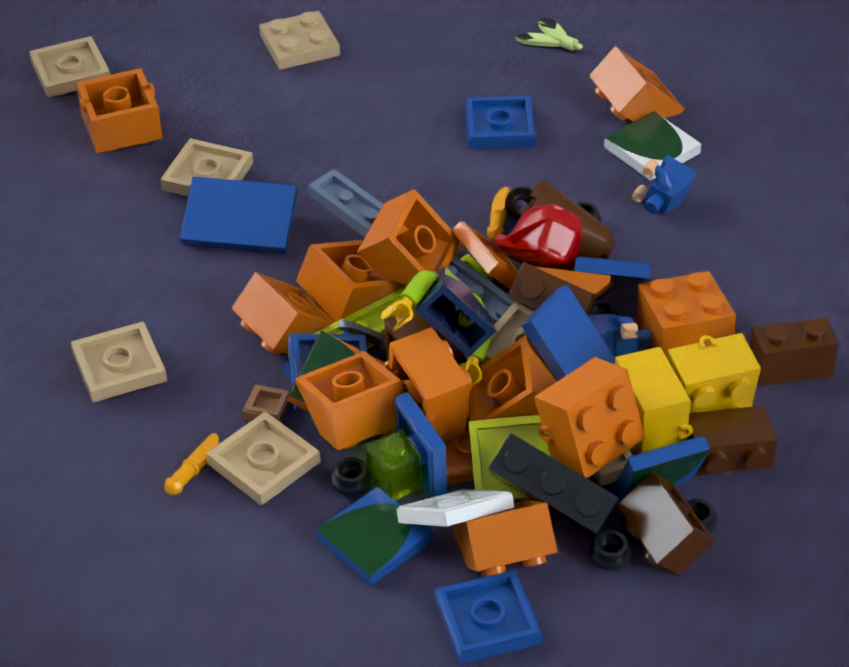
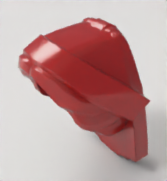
[494,204,583,271]

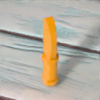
[487,186,510,241]
[164,433,220,496]

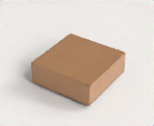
[242,384,291,423]

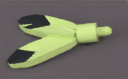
[516,17,583,51]

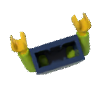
[381,266,497,385]

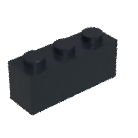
[488,432,618,538]

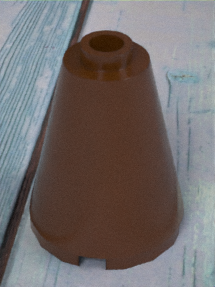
[516,179,616,259]

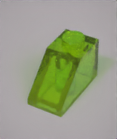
[351,430,423,500]

